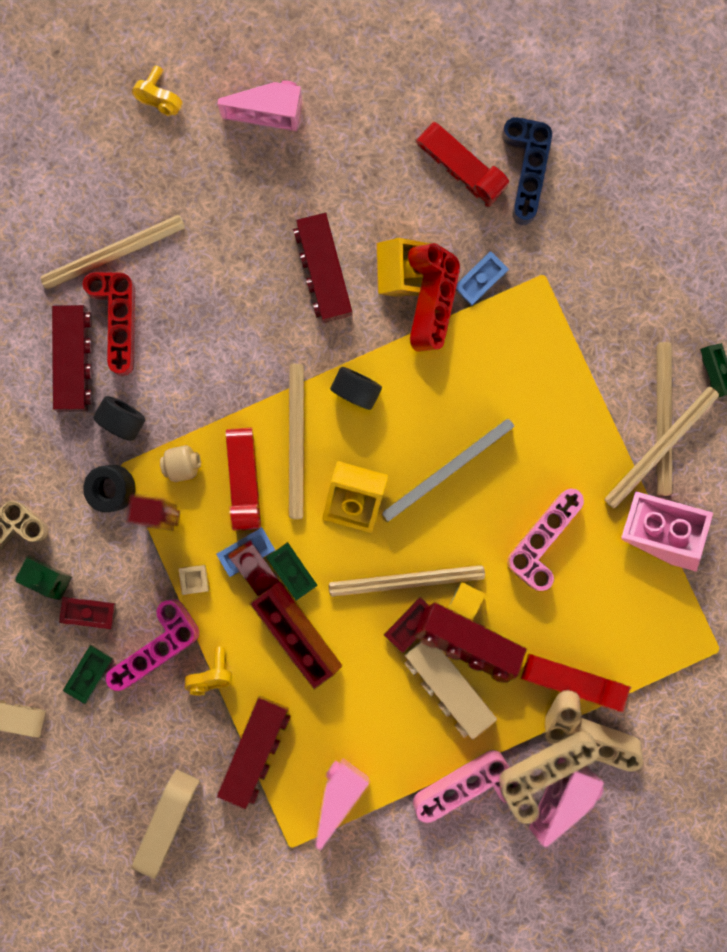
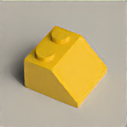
[377,238,431,297]
[322,461,388,533]

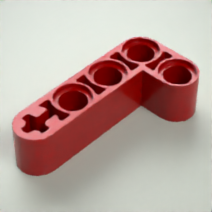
[415,121,509,207]
[408,243,460,352]
[83,272,135,377]
[226,427,261,531]
[520,653,631,713]

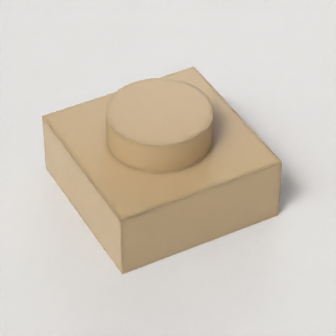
[179,565,209,595]

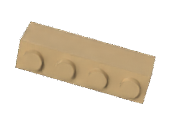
[404,642,498,740]

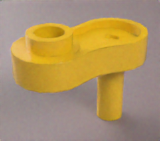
[132,66,183,116]
[184,647,232,696]

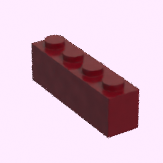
[293,212,353,323]
[52,305,93,412]
[127,495,180,531]
[250,581,343,689]
[414,602,527,683]
[216,696,291,810]

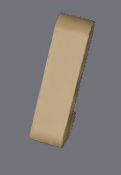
[0,501,48,551]
[545,691,643,772]
[0,701,46,737]
[499,731,599,824]
[131,769,200,879]

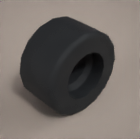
[330,367,382,410]
[93,396,146,441]
[83,465,136,513]

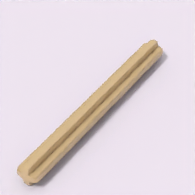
[40,215,185,289]
[657,342,672,496]
[289,364,304,519]
[605,387,719,508]
[329,565,485,596]

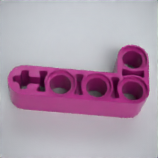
[106,599,199,691]

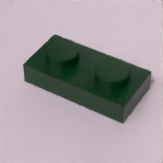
[700,343,727,398]
[266,542,318,601]
[62,645,114,704]

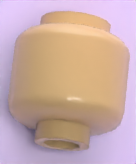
[160,445,201,482]

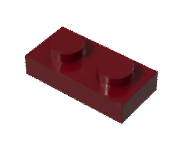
[228,540,279,596]
[59,597,116,629]
[383,597,429,653]

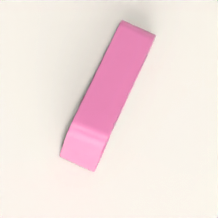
[507,489,584,591]
[413,750,518,823]

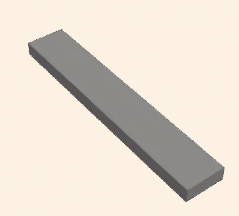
[382,419,515,522]

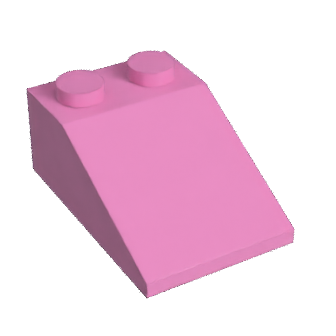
[217,81,302,131]
[621,492,713,572]
[529,756,604,847]
[316,758,369,850]

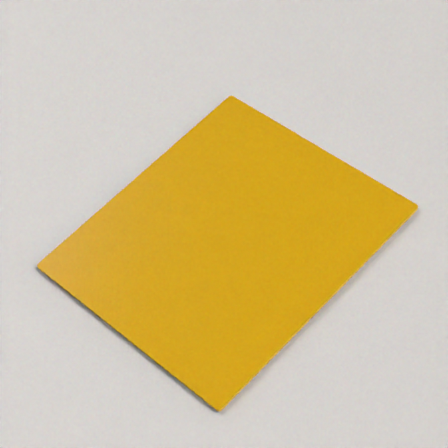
[121,275,719,848]

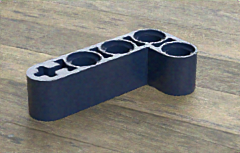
[502,117,552,225]

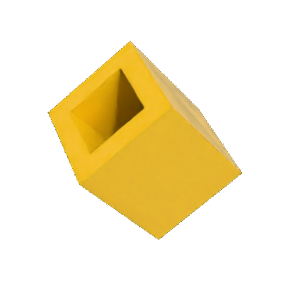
[448,582,486,620]

